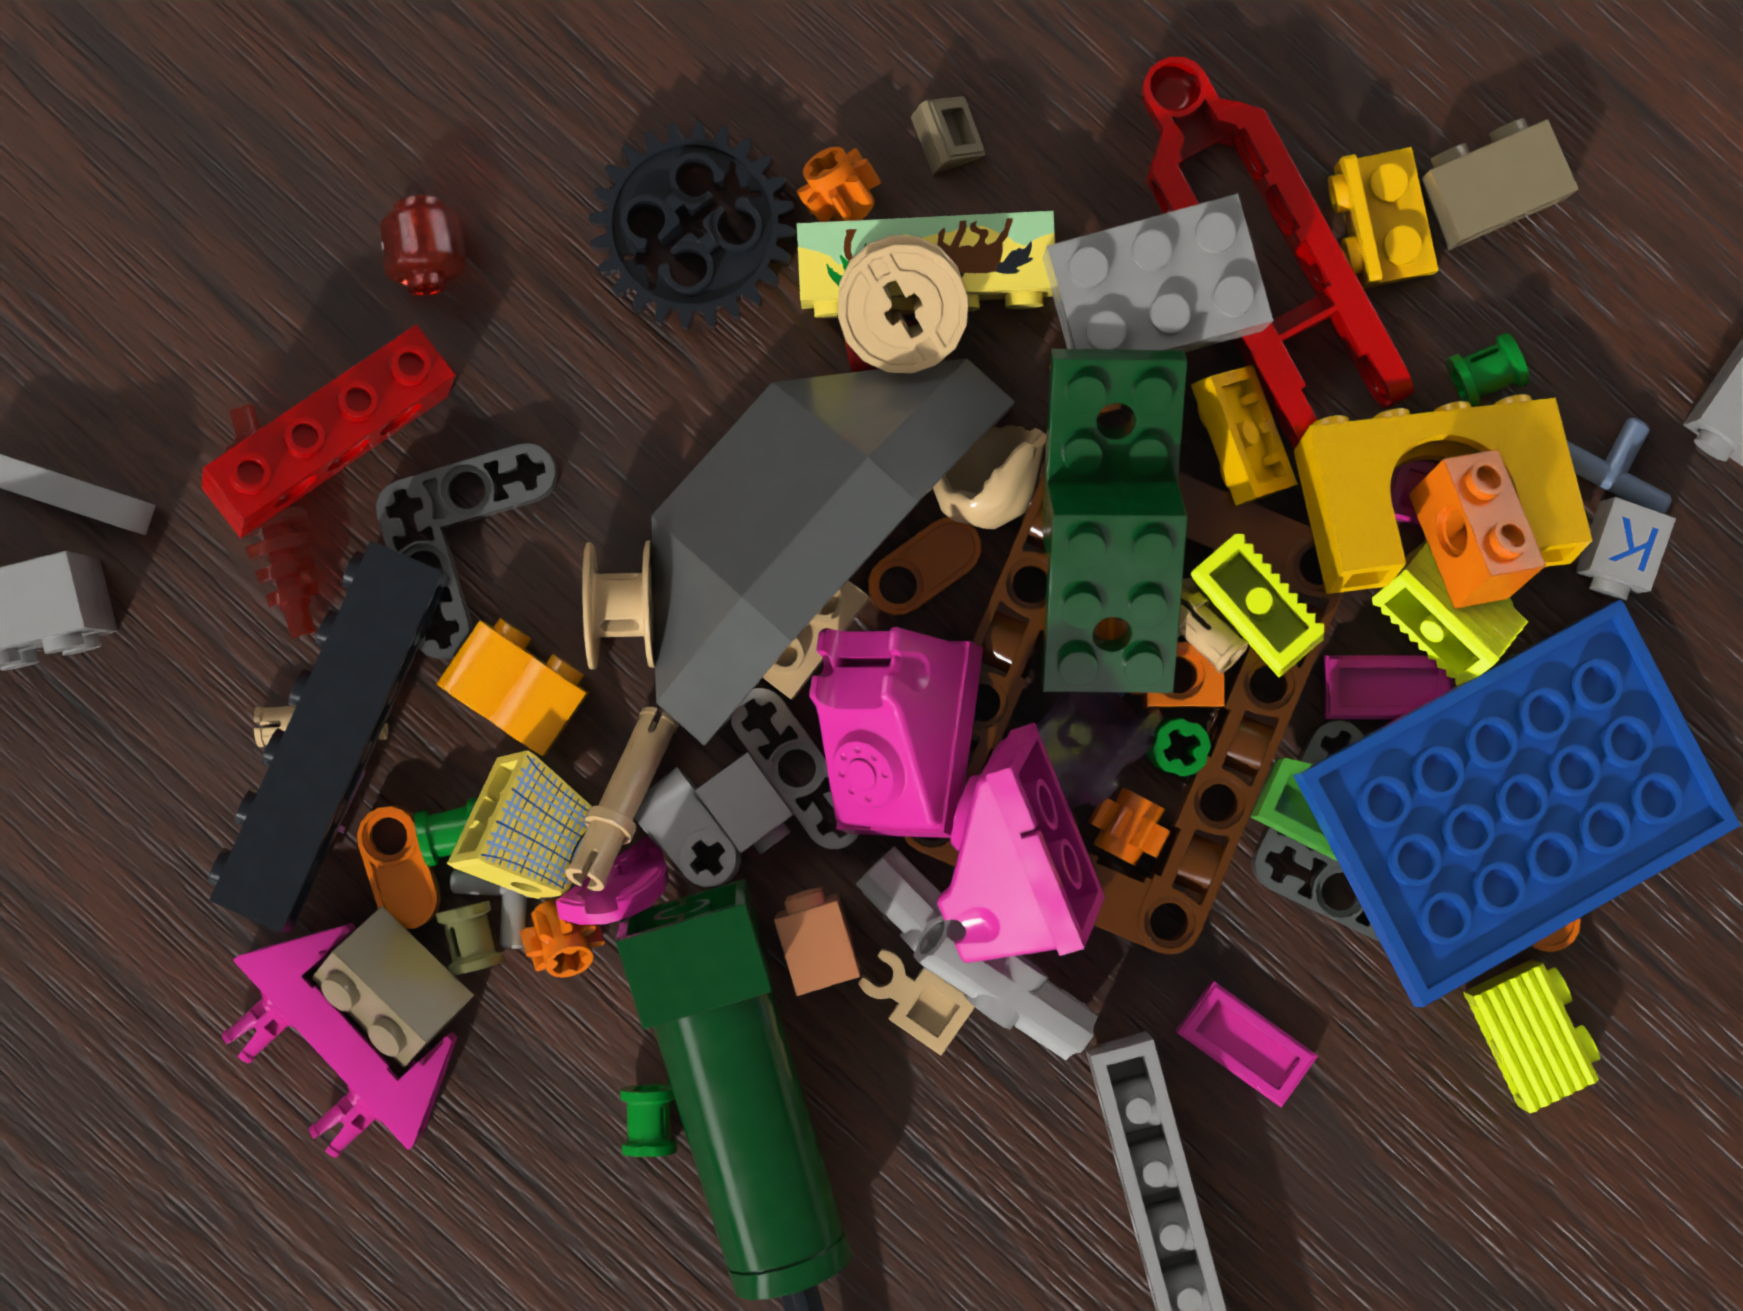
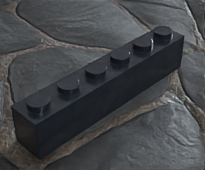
[208,541,450,932]

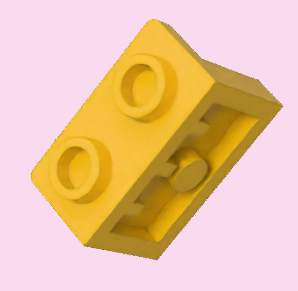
[1328,147,1439,289]
[1191,365,1298,506]

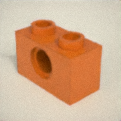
[1408,450,1546,609]

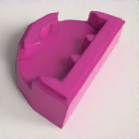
[556,836,669,925]

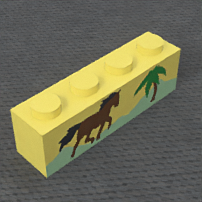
[797,211,1055,319]

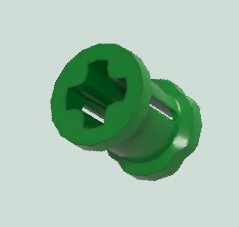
[1446,332,1530,407]
[1144,717,1211,776]
[414,797,478,867]
[620,1084,678,1157]

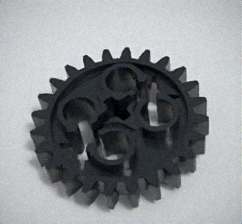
[588,121,796,331]

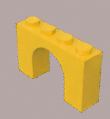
[1294,394,1593,594]

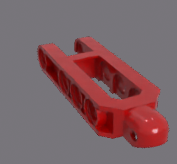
[1141,57,1414,450]

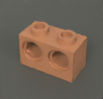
[774,886,861,996]

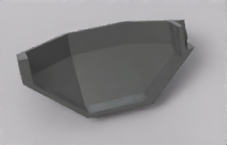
[651,359,1015,745]

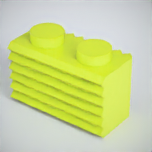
[1191,534,1324,677]
[1372,540,1528,686]
[1463,959,1600,1113]

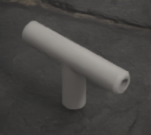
[450,869,576,949]

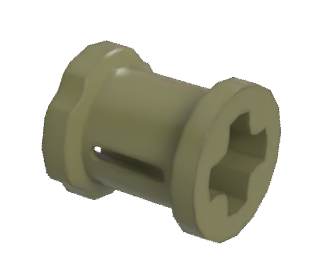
[435,900,505,975]

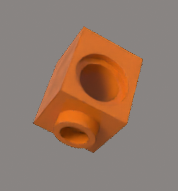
[1130,642,1225,709]

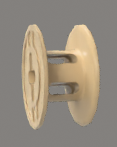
[838,235,968,373]
[582,540,655,669]

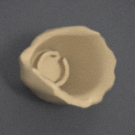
[933,425,1047,529]

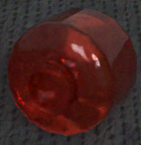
[380,195,466,296]

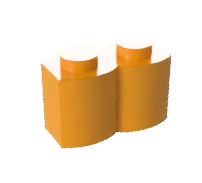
[436,618,589,757]

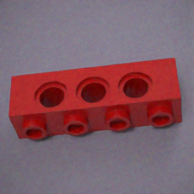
[201,324,456,539]

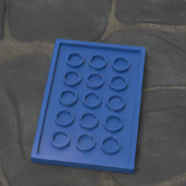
[1293,599,1741,1007]

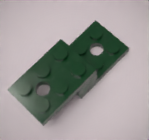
[1041,349,1187,693]

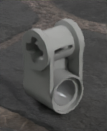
[635,766,741,887]

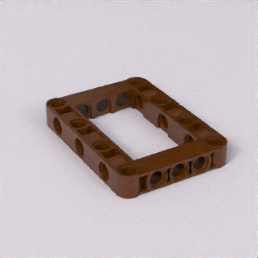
[903,468,1343,955]

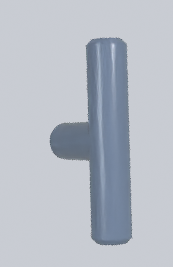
[1567,418,1672,514]

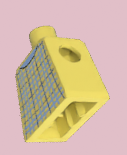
[447,750,592,899]

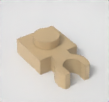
[858,948,975,1056]

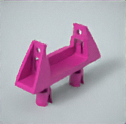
[221,923,457,1158]

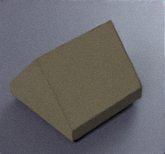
[911,96,985,176]

